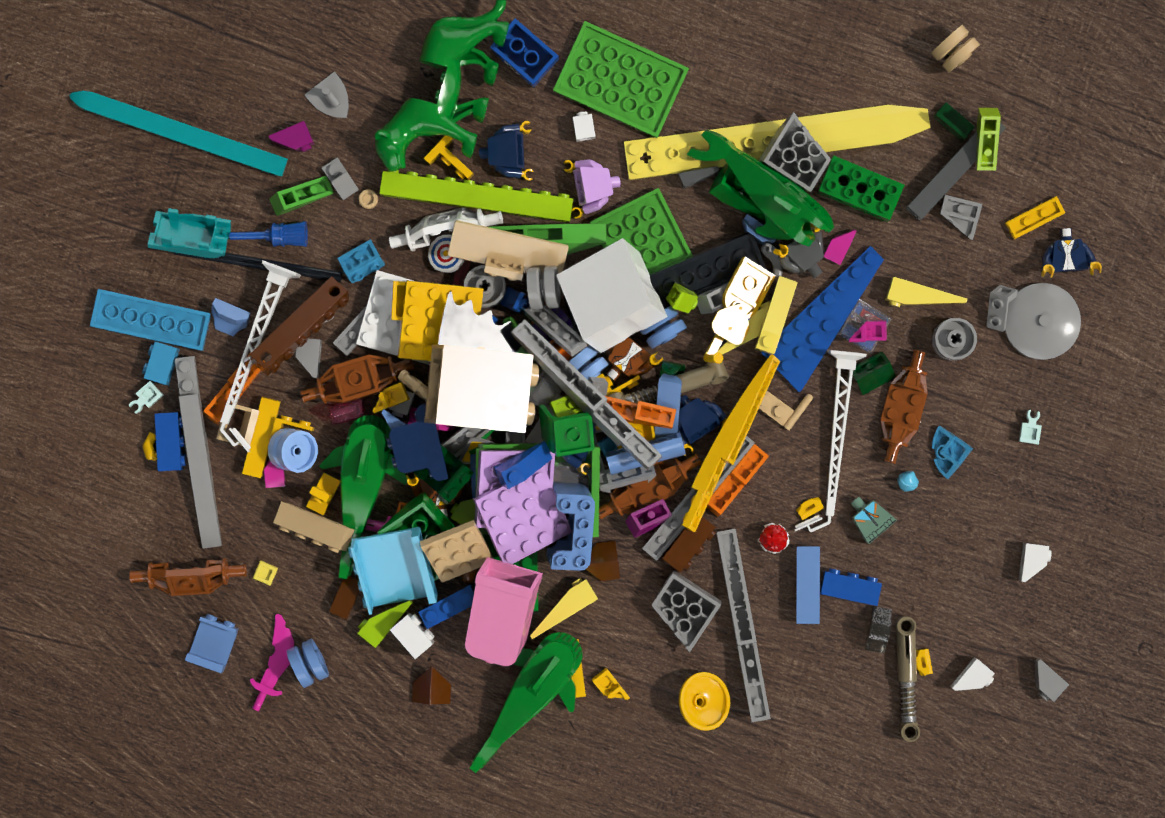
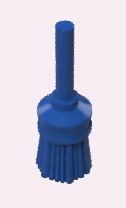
[229,221,308,247]

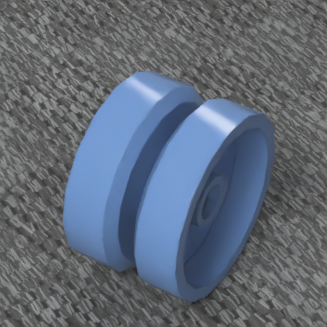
[640,306,687,349]
[286,638,329,688]

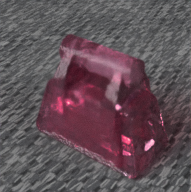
[327,399,367,425]

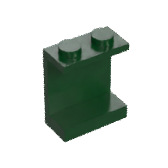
[414,445,474,503]

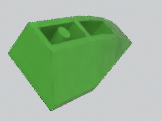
[490,224,607,255]

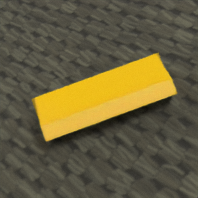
[796,497,824,520]
[916,649,933,676]

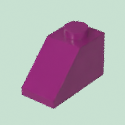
[269,121,315,153]
[625,499,672,538]

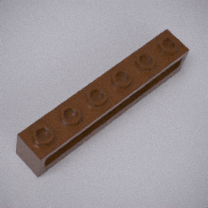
[249,276,349,376]

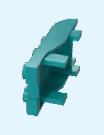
[147,208,231,258]

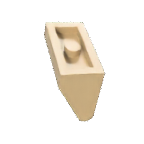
[216,402,259,446]

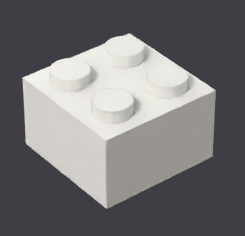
[390,613,435,659]

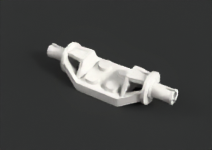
[389,207,503,252]

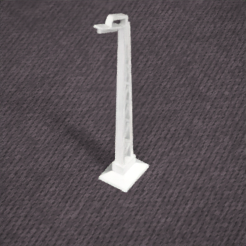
[220,260,301,452]
[794,350,867,532]

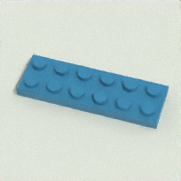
[90,289,211,351]

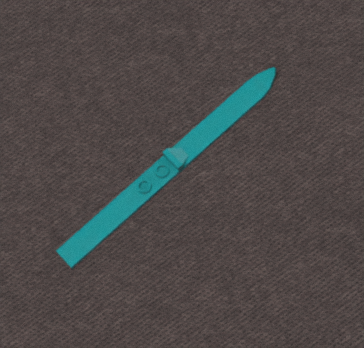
[69,91,288,177]

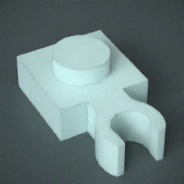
[129,381,164,414]
[1019,410,1042,445]

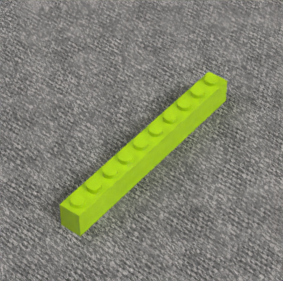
[380,170,573,223]

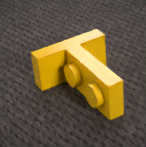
[424,136,474,180]
[306,473,341,515]

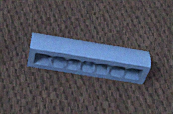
[654,373,682,439]
[605,432,686,475]
[796,546,820,624]

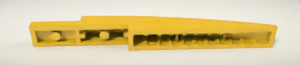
[682,354,780,532]

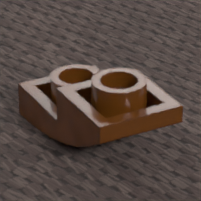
[329,576,360,621]

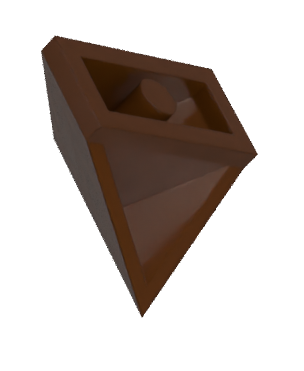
[586,541,620,581]
[412,666,451,705]

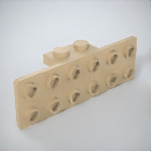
[448,220,569,281]

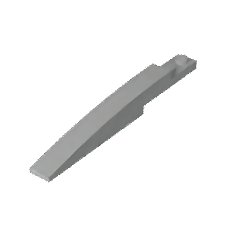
[511,320,662,471]
[175,356,222,549]
[717,529,771,723]

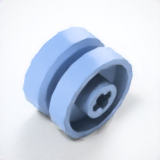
[569,345,609,380]
[268,428,318,473]

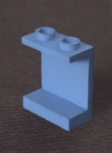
[185,614,239,673]

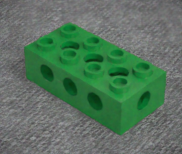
[817,155,905,222]

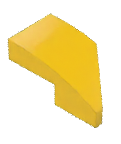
[373,382,410,413]
[591,668,630,700]

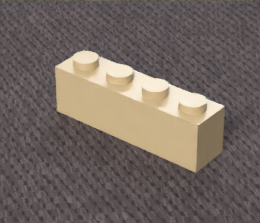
[273,501,354,553]

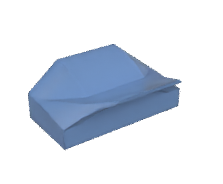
[742,214,776,244]
[211,298,251,336]

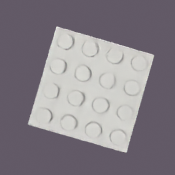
[356,270,431,365]

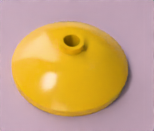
[679,672,730,731]

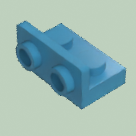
[337,239,385,283]

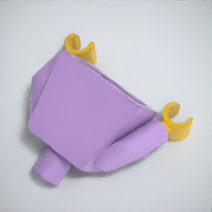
[564,159,620,219]

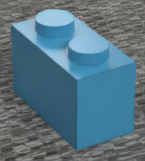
[142,342,180,386]

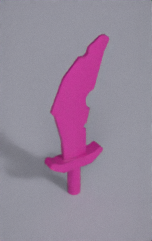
[250,614,294,711]

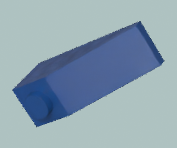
[493,441,553,489]

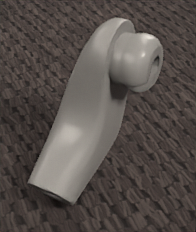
[761,243,783,277]

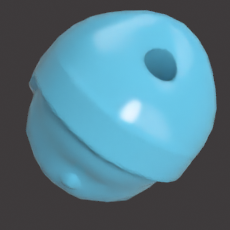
[897,471,919,492]

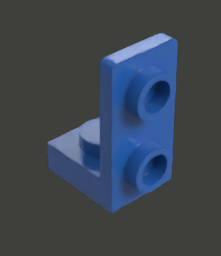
[500,287,530,315]

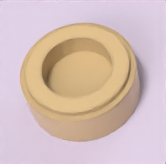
[359,189,378,209]

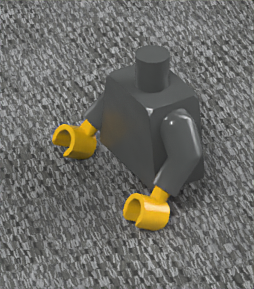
[773,223,824,278]

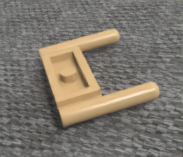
[759,391,813,431]

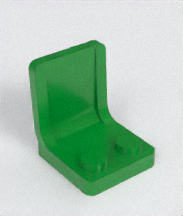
[539,405,594,457]

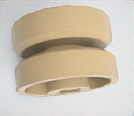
[931,25,980,73]

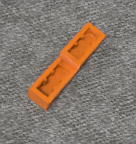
[203,352,265,426]
[605,396,676,429]
[706,444,769,517]

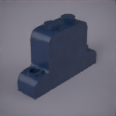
[387,404,449,481]

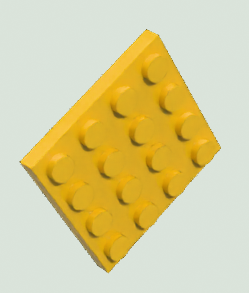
[398,280,484,361]

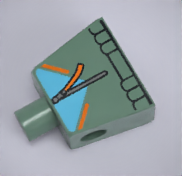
[850,496,897,544]

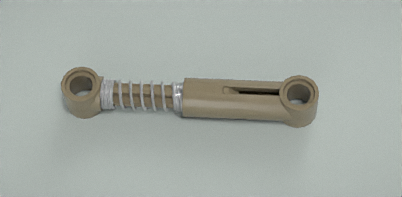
[608,361,729,403]
[895,616,920,742]

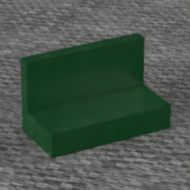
[933,102,975,142]
[852,351,896,395]

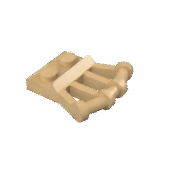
[398,370,428,402]

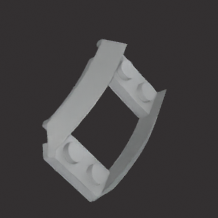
[594,430,656,493]

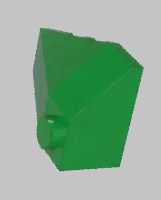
[709,163,766,221]

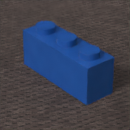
[155,412,186,471]
[820,568,882,606]
[418,585,474,629]

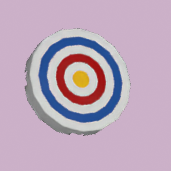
[428,235,464,273]

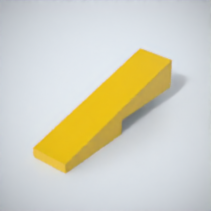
[242,396,281,478]

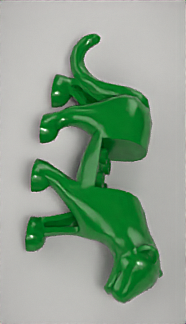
[374,0,509,172]

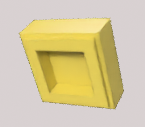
[253,561,278,586]

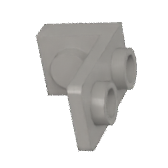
[986,285,1018,332]

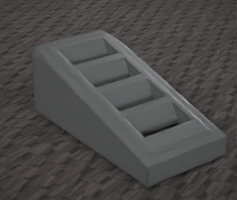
[678,166,719,189]

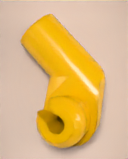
[142,432,157,461]

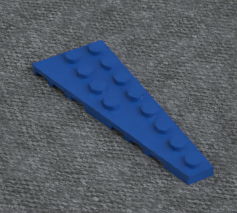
[760,246,884,393]

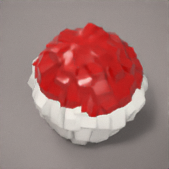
[758,523,789,554]

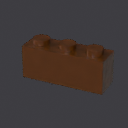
[662,517,716,573]

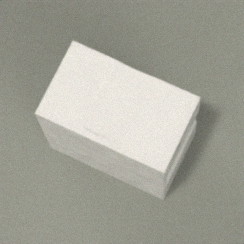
[556,238,667,353]

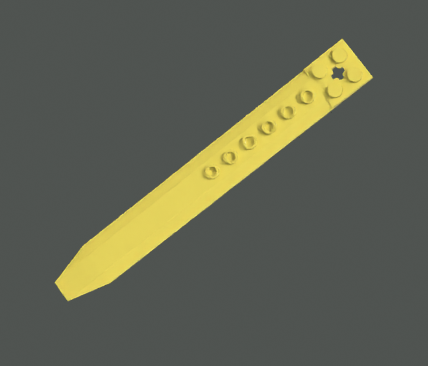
[624,105,930,180]

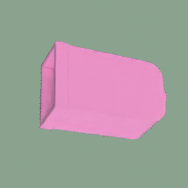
[465,557,543,666]

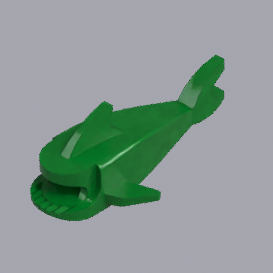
[687,130,834,247]
[320,415,407,579]
[470,632,583,773]

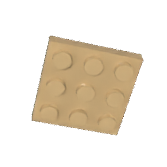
[420,520,495,582]

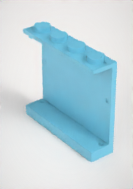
[348,527,438,615]

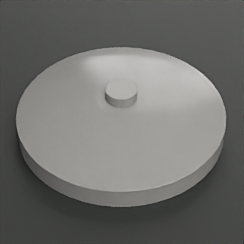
[1005,283,1081,360]

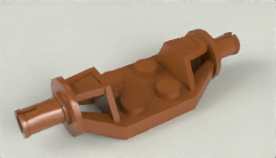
[880,350,928,464]
[300,355,414,404]
[599,454,702,520]
[130,558,247,596]

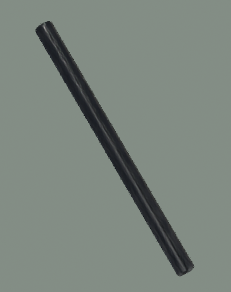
[173,252,342,282]

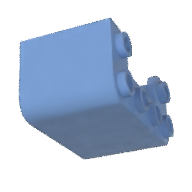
[546,482,595,570]

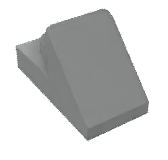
[322,157,359,200]

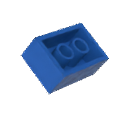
[490,18,559,88]

